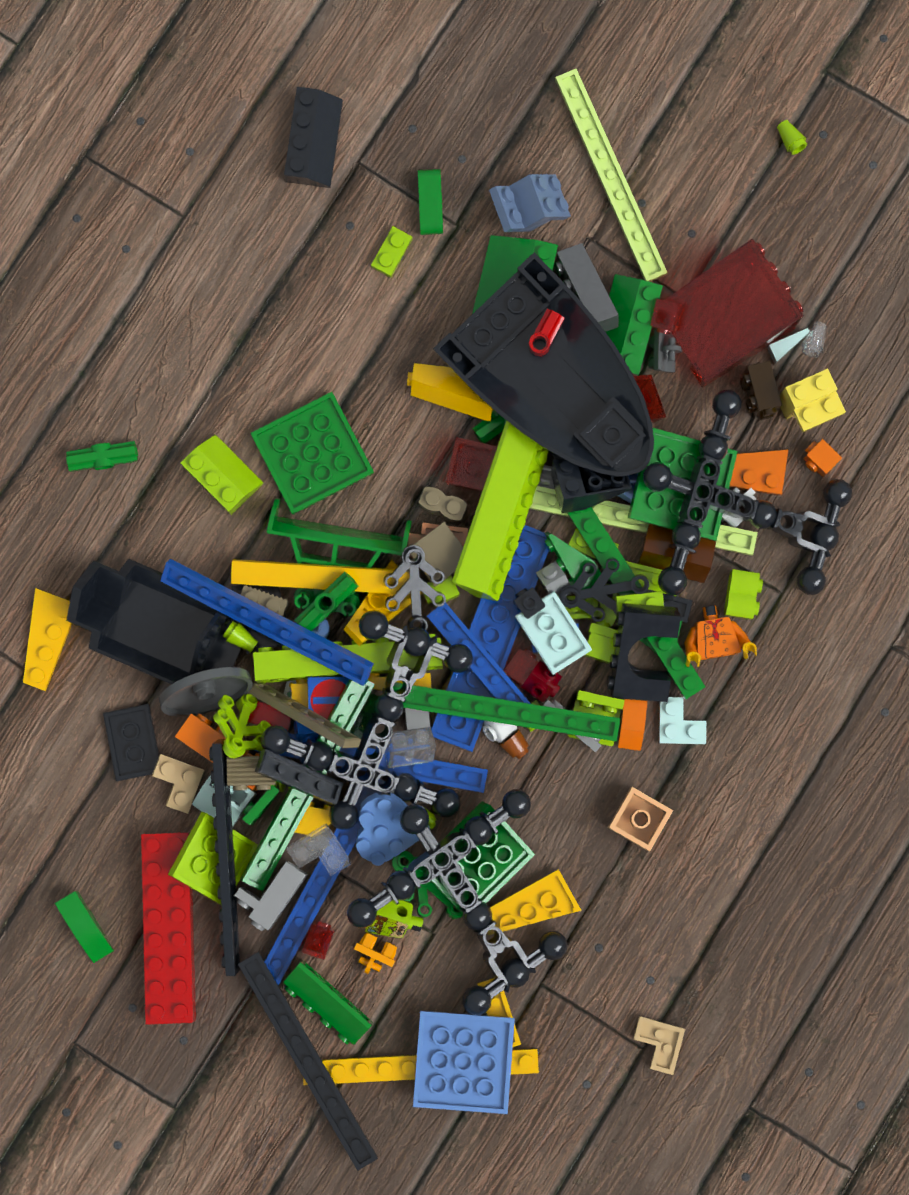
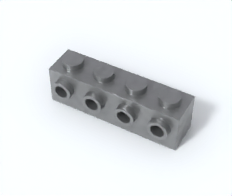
[554,243,619,332]

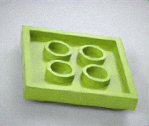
[168,812,258,906]

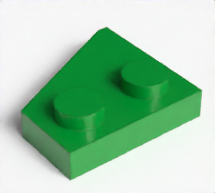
[243,785,279,826]

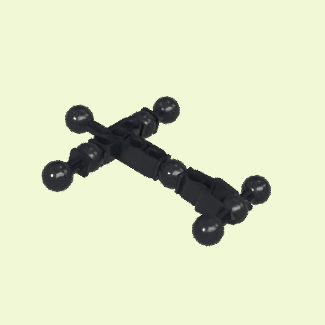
[643,389,852,596]
[261,610,473,830]
[347,789,568,1015]

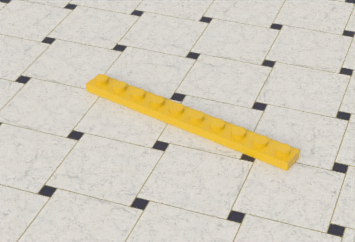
[303,1048,539,1085]

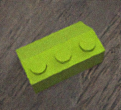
[181,434,264,515]

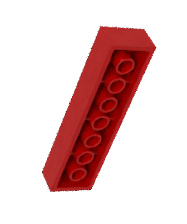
[141,833,196,1025]

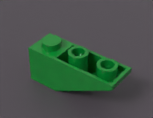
[544,531,601,589]

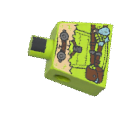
[365,900,423,938]

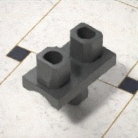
[648,329,682,373]

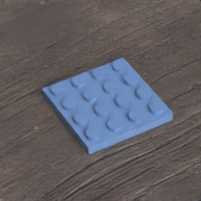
[413,1010,515,1114]

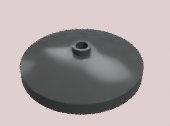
[159,667,253,717]

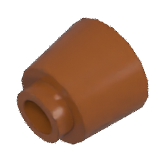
[499,729,529,759]

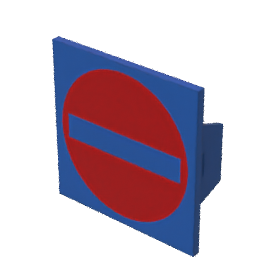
[308,677,355,723]

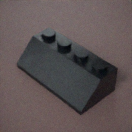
[284,87,343,188]

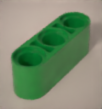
[418,169,443,235]

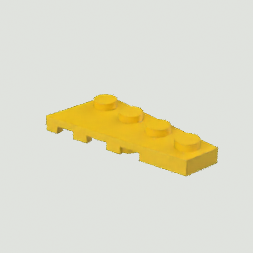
[23,588,73,691]
[487,869,581,935]

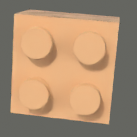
[607,787,673,851]

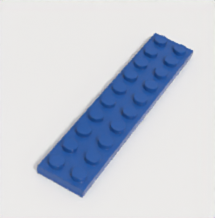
[429,525,549,752]

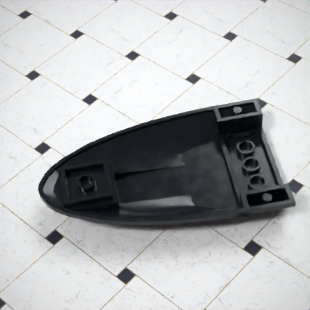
[433,252,654,477]

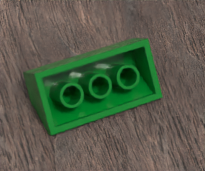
[606,274,663,375]
[283,960,373,1045]

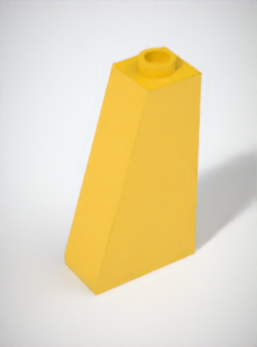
[407,363,492,421]

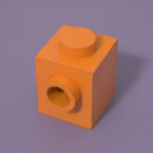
[803,439,842,477]

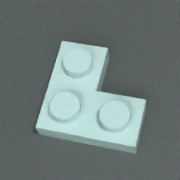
[659,697,706,744]

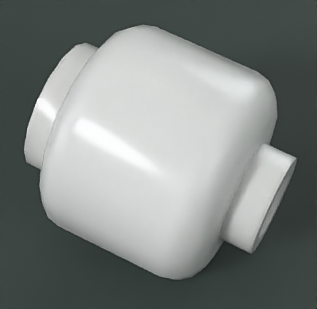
[483,720,517,743]

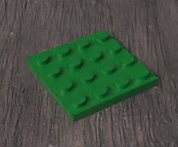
[250,392,374,515]
[628,428,738,541]

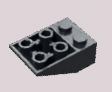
[551,458,632,513]

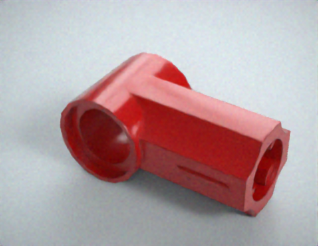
[529,309,565,356]

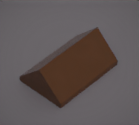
[638,524,716,583]

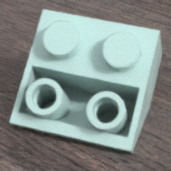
[192,775,257,828]

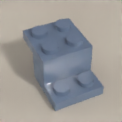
[489,174,571,232]

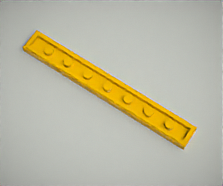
[231,559,410,595]

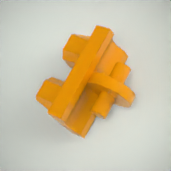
[354,932,397,974]

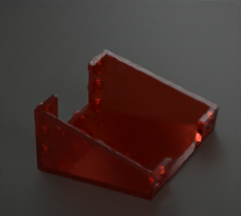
[655,238,804,388]

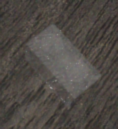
[384,727,436,768]

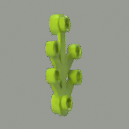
[213,694,271,759]

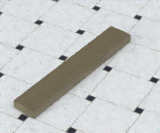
[248,683,361,748]

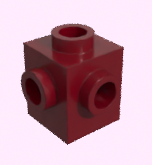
[521,661,563,703]

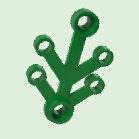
[392,851,463,919]

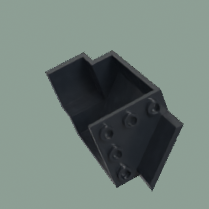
[66,559,250,684]

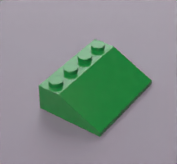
[472,235,558,314]
[418,801,535,915]

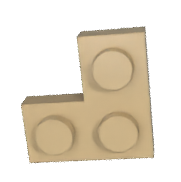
[152,754,204,814]
[633,1016,685,1075]

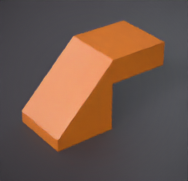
[618,699,647,751]

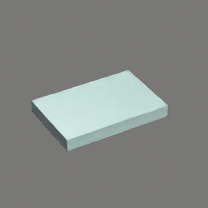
[515,591,592,675]

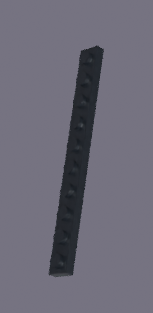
[209,739,241,976]
[238,952,378,1171]

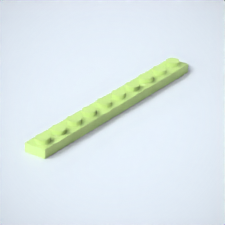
[555,69,667,282]
[529,486,758,556]

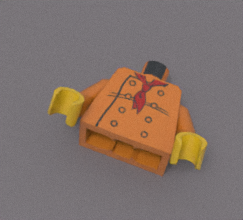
[684,605,757,667]

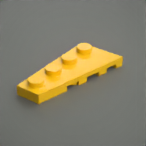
[343,560,423,646]

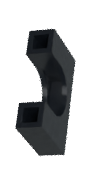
[607,603,681,702]

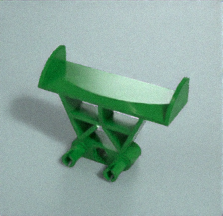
[267,498,412,616]

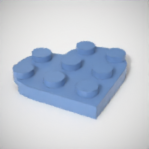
[356,793,430,866]

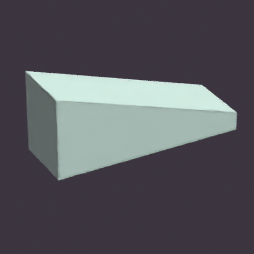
[767,328,810,364]

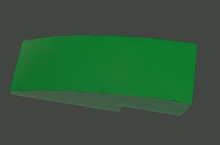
[55,891,114,963]

